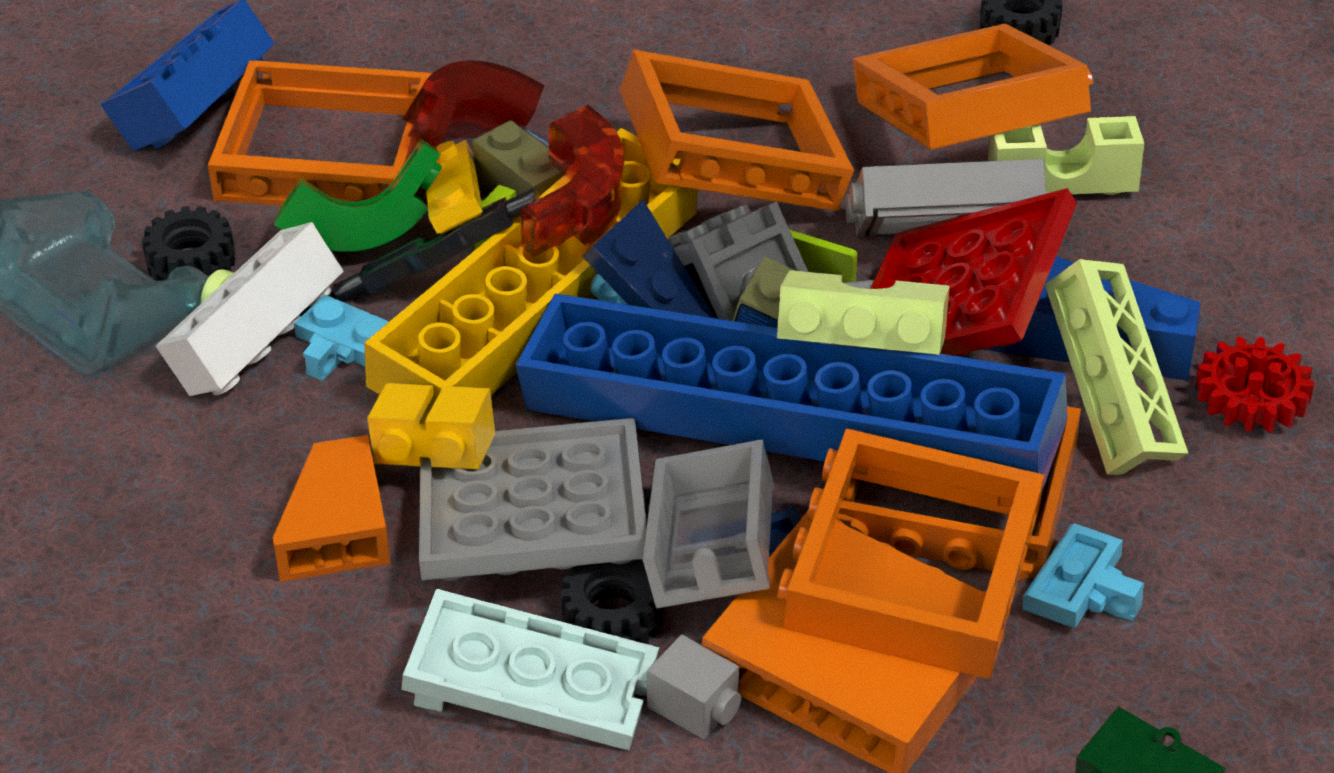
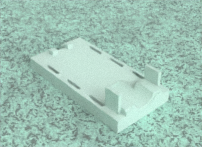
[401,589,659,751]

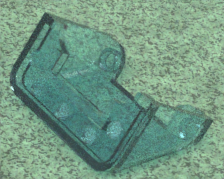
[0,191,209,375]

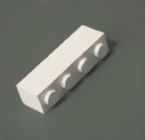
[156,222,344,396]

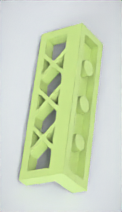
[1045,259,1189,475]

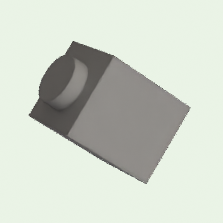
[647,634,741,739]

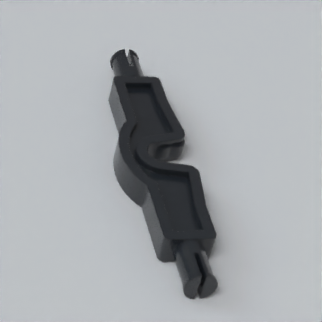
[333,187,543,303]

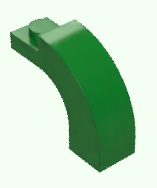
[274,139,442,252]

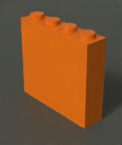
[702,511,1006,773]

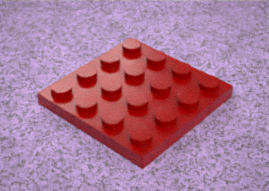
[870,188,1077,357]

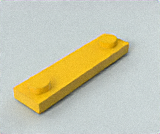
[426,140,483,234]

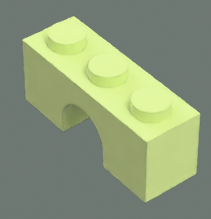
[988,116,1144,195]
[777,270,950,355]

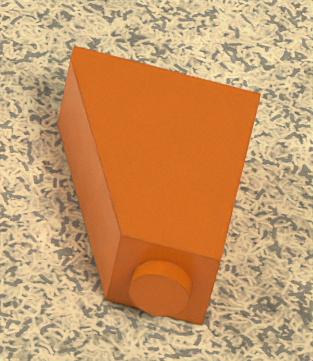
[273,435,391,582]

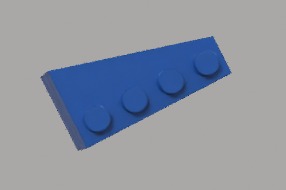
[100,0,275,151]
[982,256,1201,381]

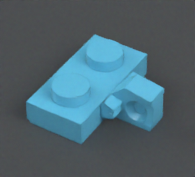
[294,295,389,381]
[1023,523,1144,628]

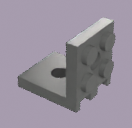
[668,201,808,321]

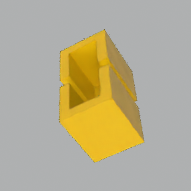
[367,383,495,470]

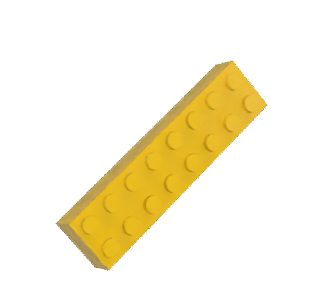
[364,128,698,421]

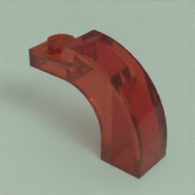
[403,60,545,158]
[521,104,624,257]

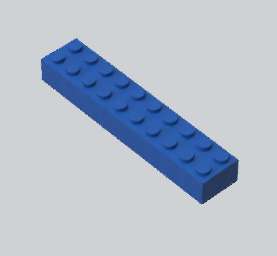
[516,293,1067,490]

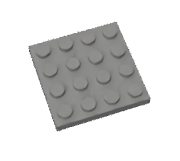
[419,418,647,581]

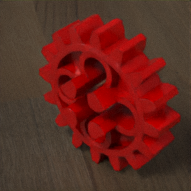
[1195,336,1315,433]

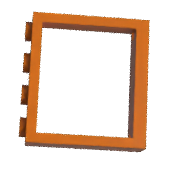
[853,24,1094,150]
[619,49,854,211]
[208,60,435,206]
[836,406,1081,580]
[777,428,1045,680]

